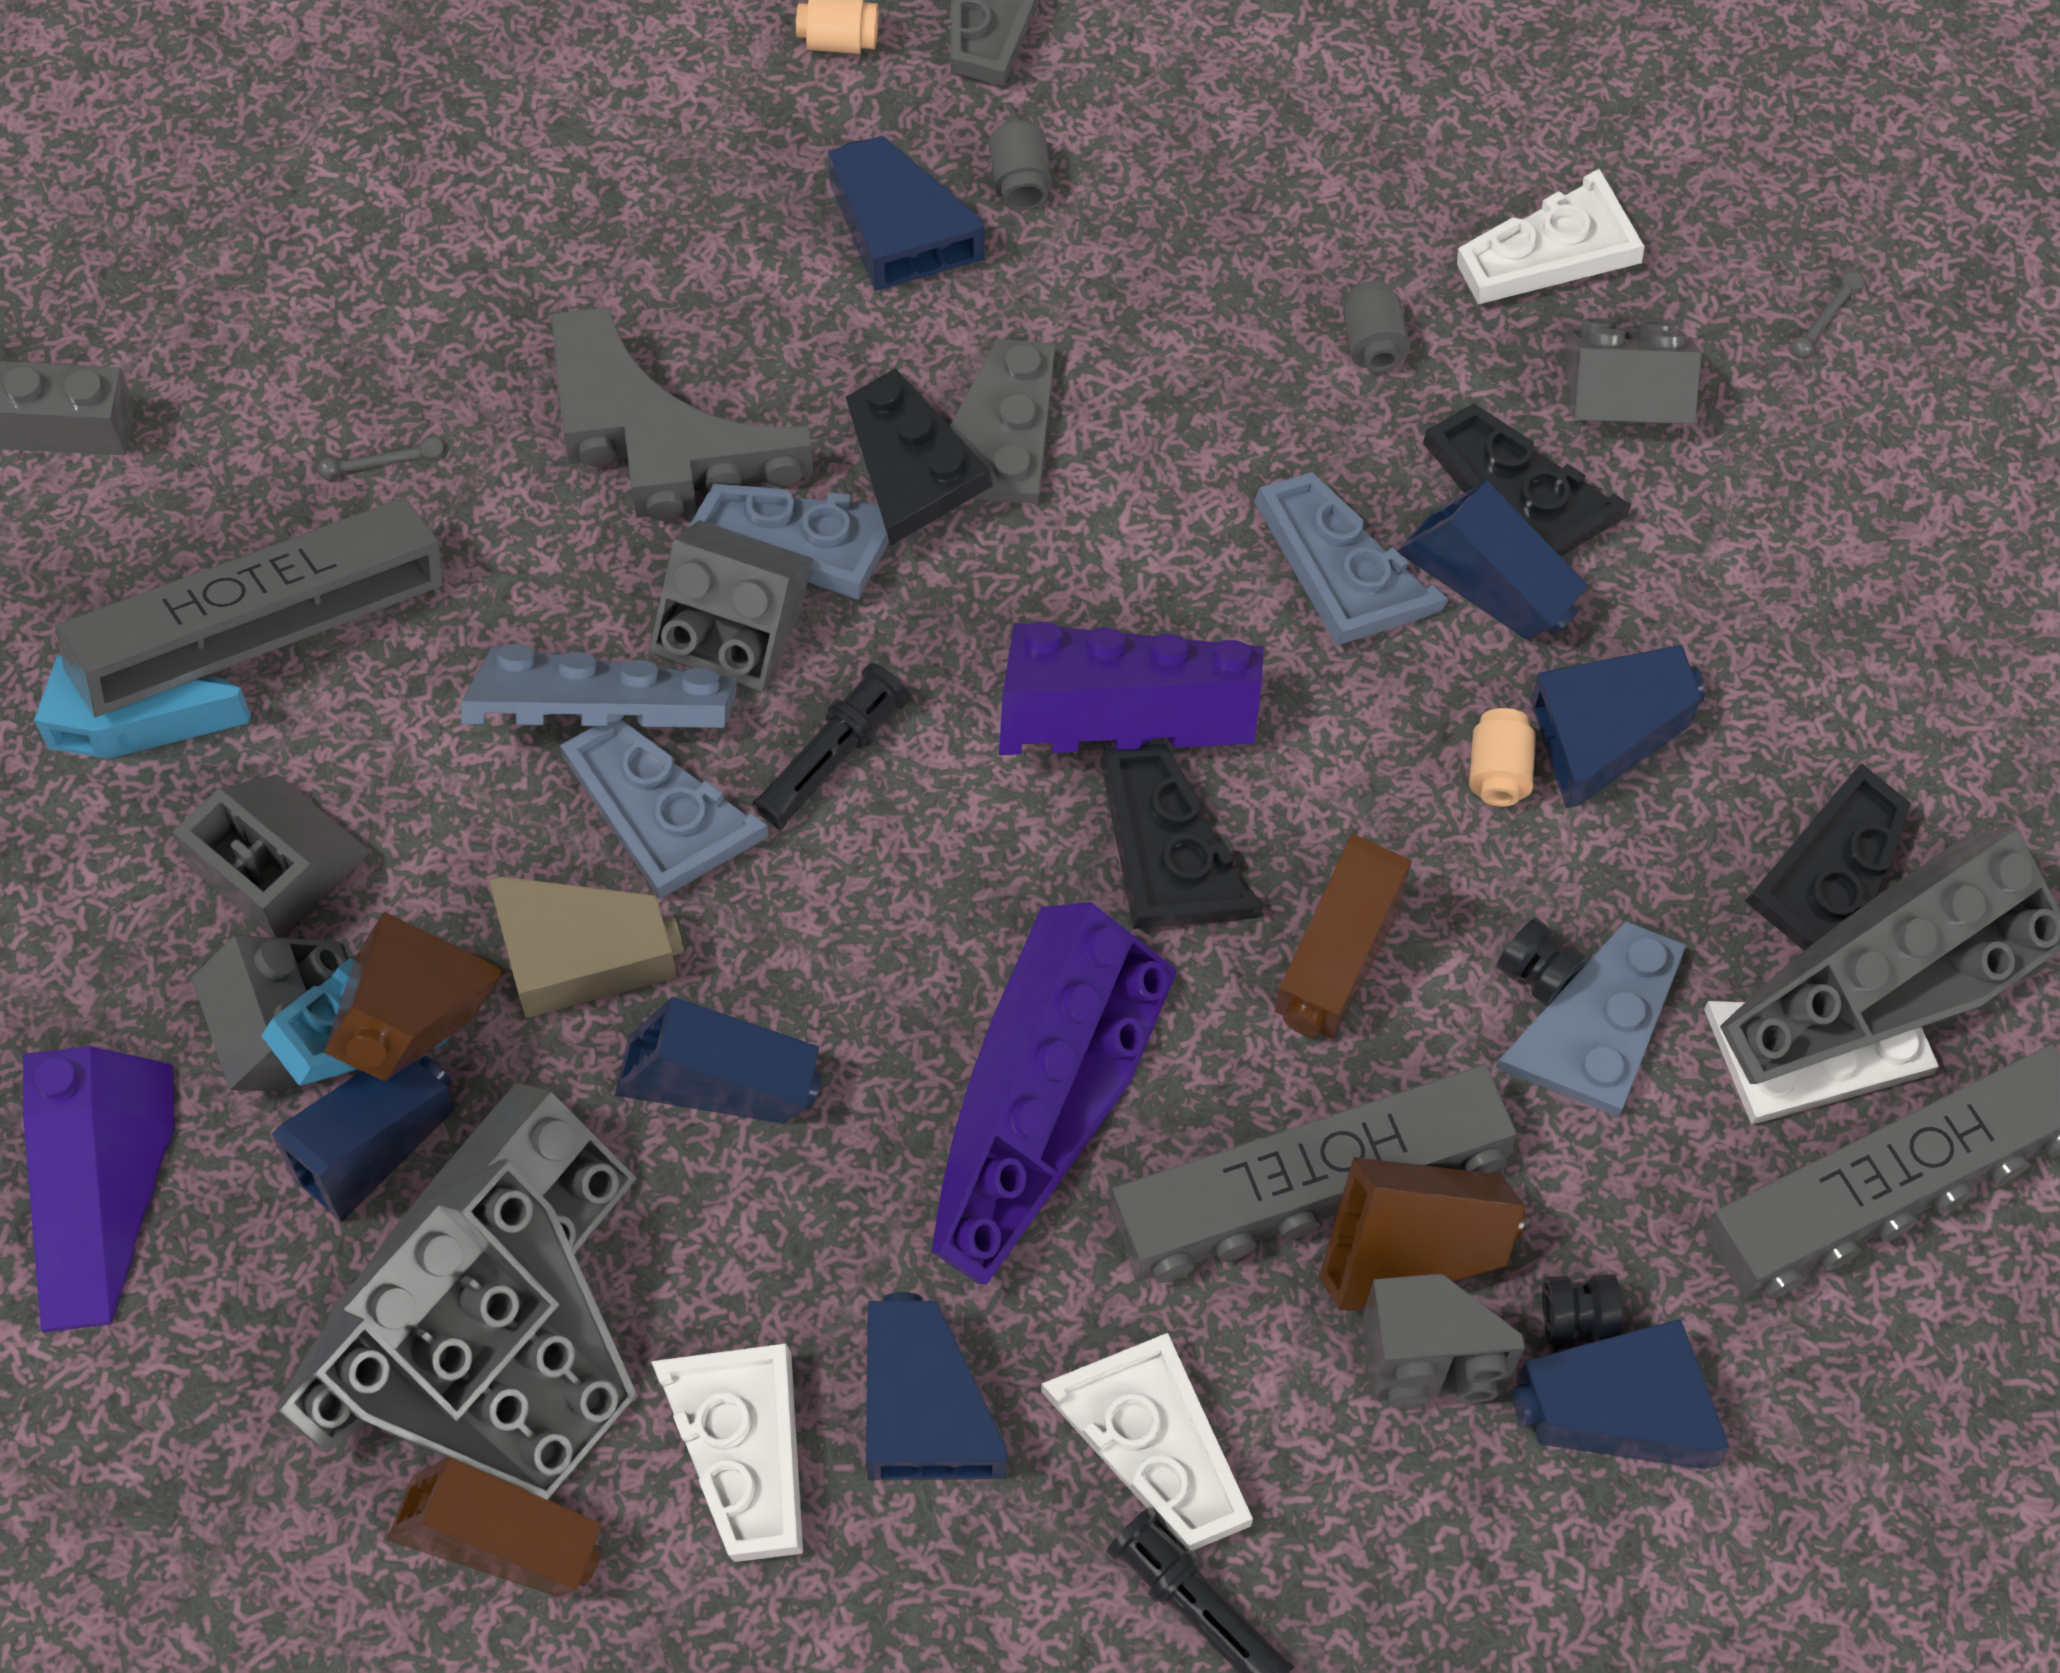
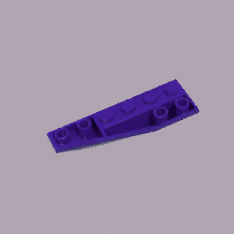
[931,902,1178,1285]

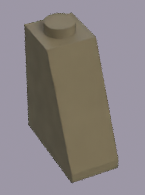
[488,877,684,1018]

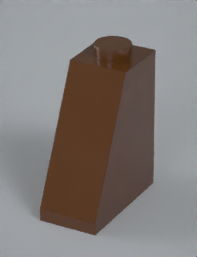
[1275,833,1412,1039]
[324,912,502,1081]
[1319,1157,1525,1311]
[386,1457,602,1597]

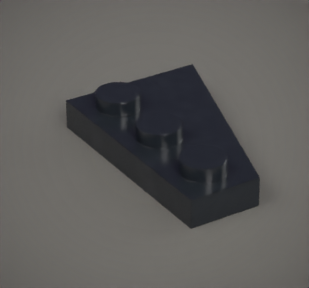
[845,368,993,546]
[1423,403,1631,556]
[1100,744,1263,929]
[1745,763,1911,951]

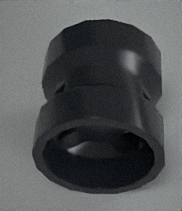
[1496,917,1588,1007]
[1542,1274,1622,1344]

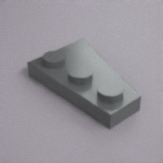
[951,0,1040,87]
[949,339,1055,504]

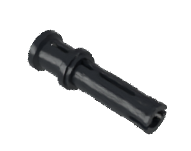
[752,663,910,830]
[1106,1507,1294,1673]

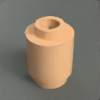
[796,0,879,54]
[1469,708,1536,807]

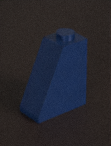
[828,136,985,291]
[1397,480,1588,640]
[1530,645,1705,808]
[614,997,821,1124]
[271,1056,455,1222]
[866,1292,1006,1480]
[1511,1319,1730,1469]

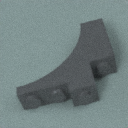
[551,307,814,521]

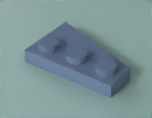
[1254,472,1448,646]
[689,484,889,600]
[560,719,769,899]
[1496,921,1686,1117]

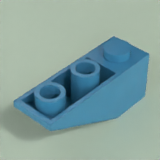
[34,655,251,759]

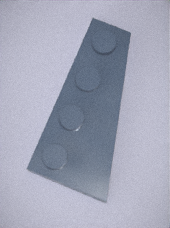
[461,644,737,728]

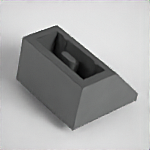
[1564,318,1702,424]
[648,520,813,692]
[172,774,369,938]
[191,935,346,1091]
[1360,1274,1525,1409]

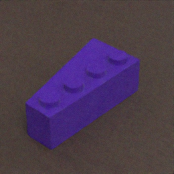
[999,622,1264,755]

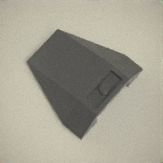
[310,1159,637,1499]

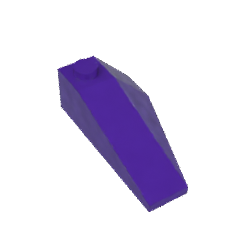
[23,1046,175,1333]

